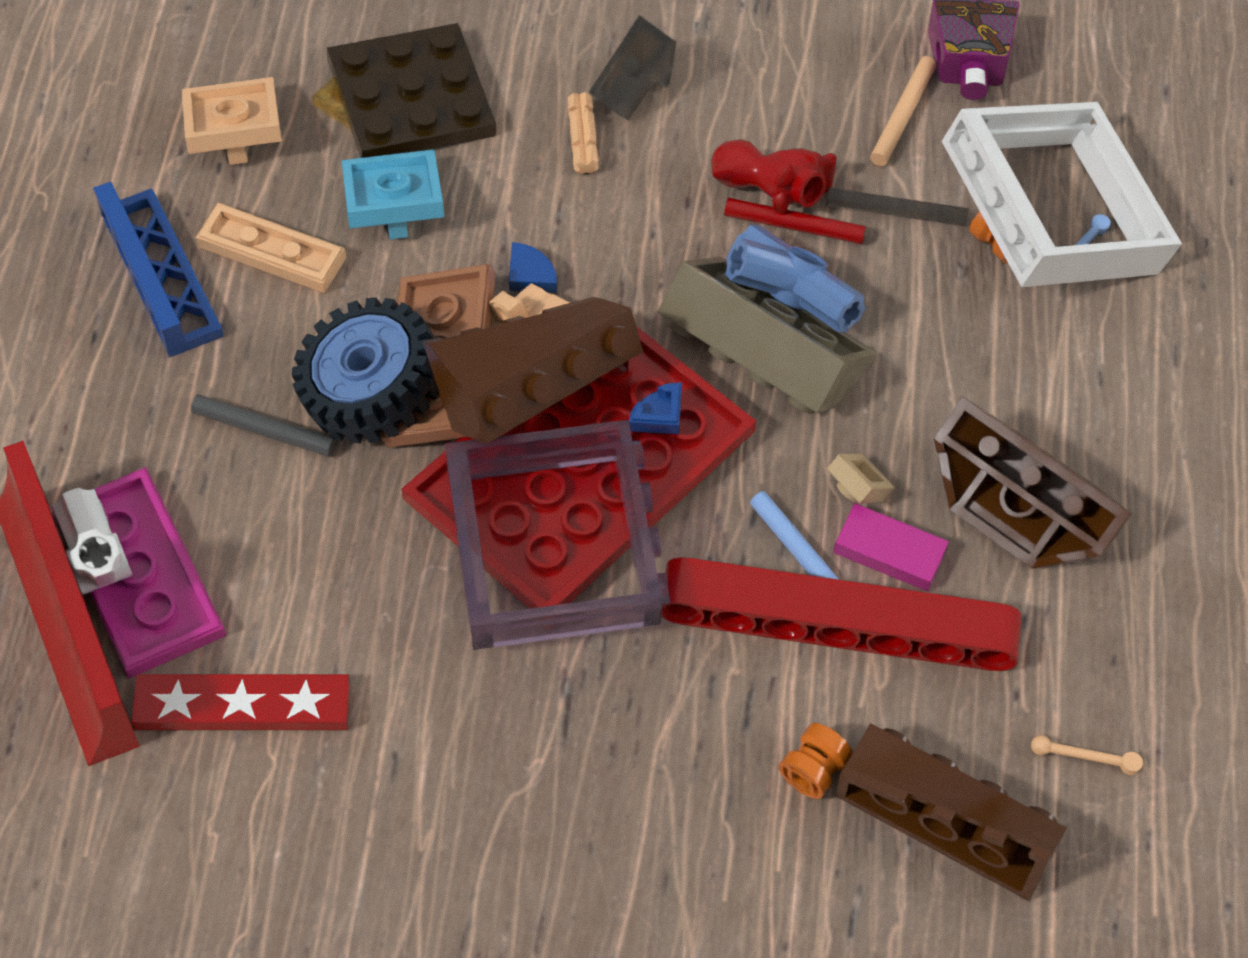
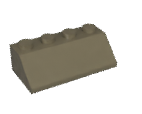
[657,257,878,414]

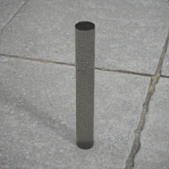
[826,187,969,227]

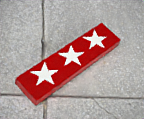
[131,674,350,730]

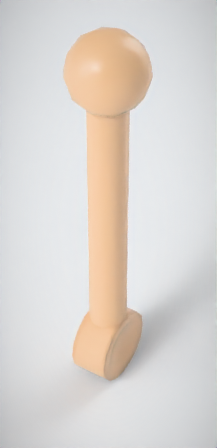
[1031,735,1143,775]

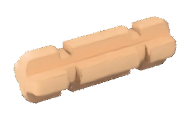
[568,92,599,174]

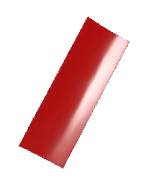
[0,441,140,767]

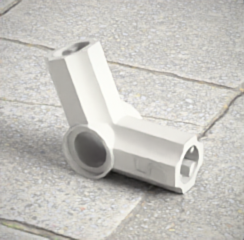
[52,487,133,594]

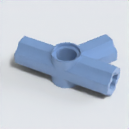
[725,225,866,332]

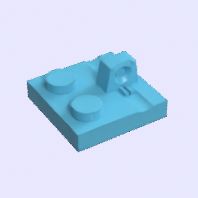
[341,150,445,239]

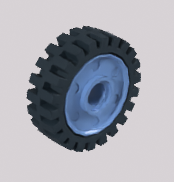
[292,297,439,444]

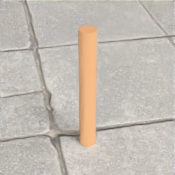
[870,56,937,166]

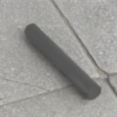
[191,394,336,457]

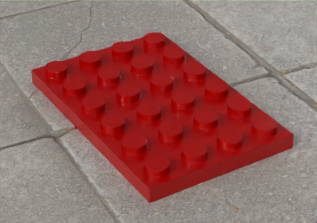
[401,326,757,624]

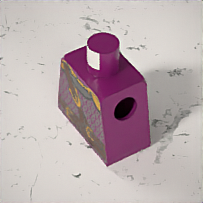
[928,0,1019,100]

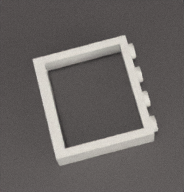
[942,102,1182,287]

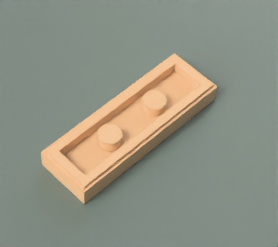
[196,203,346,293]

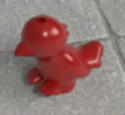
[711,139,837,214]

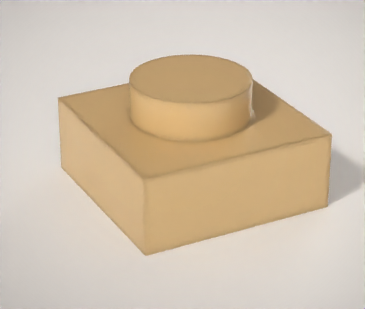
[827,453,895,504]

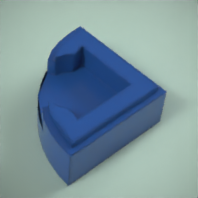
[509,242,557,293]
[629,383,682,434]

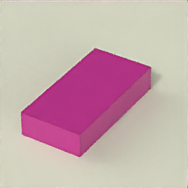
[833,503,949,592]

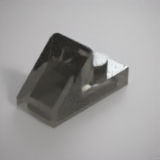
[589,15,677,120]

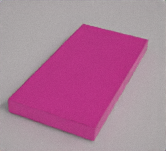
[51,467,226,679]

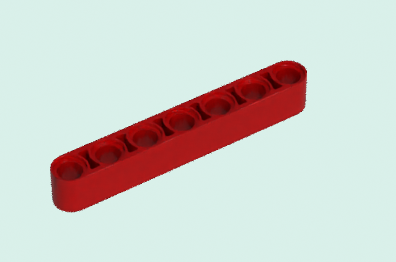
[658,557,1022,671]

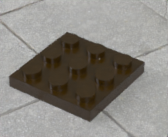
[327,23,496,158]

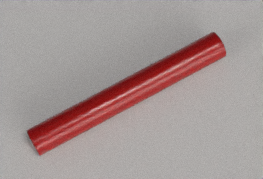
[724,197,866,244]

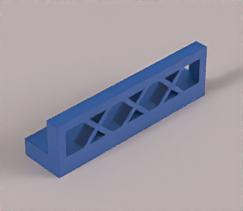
[93,181,224,358]

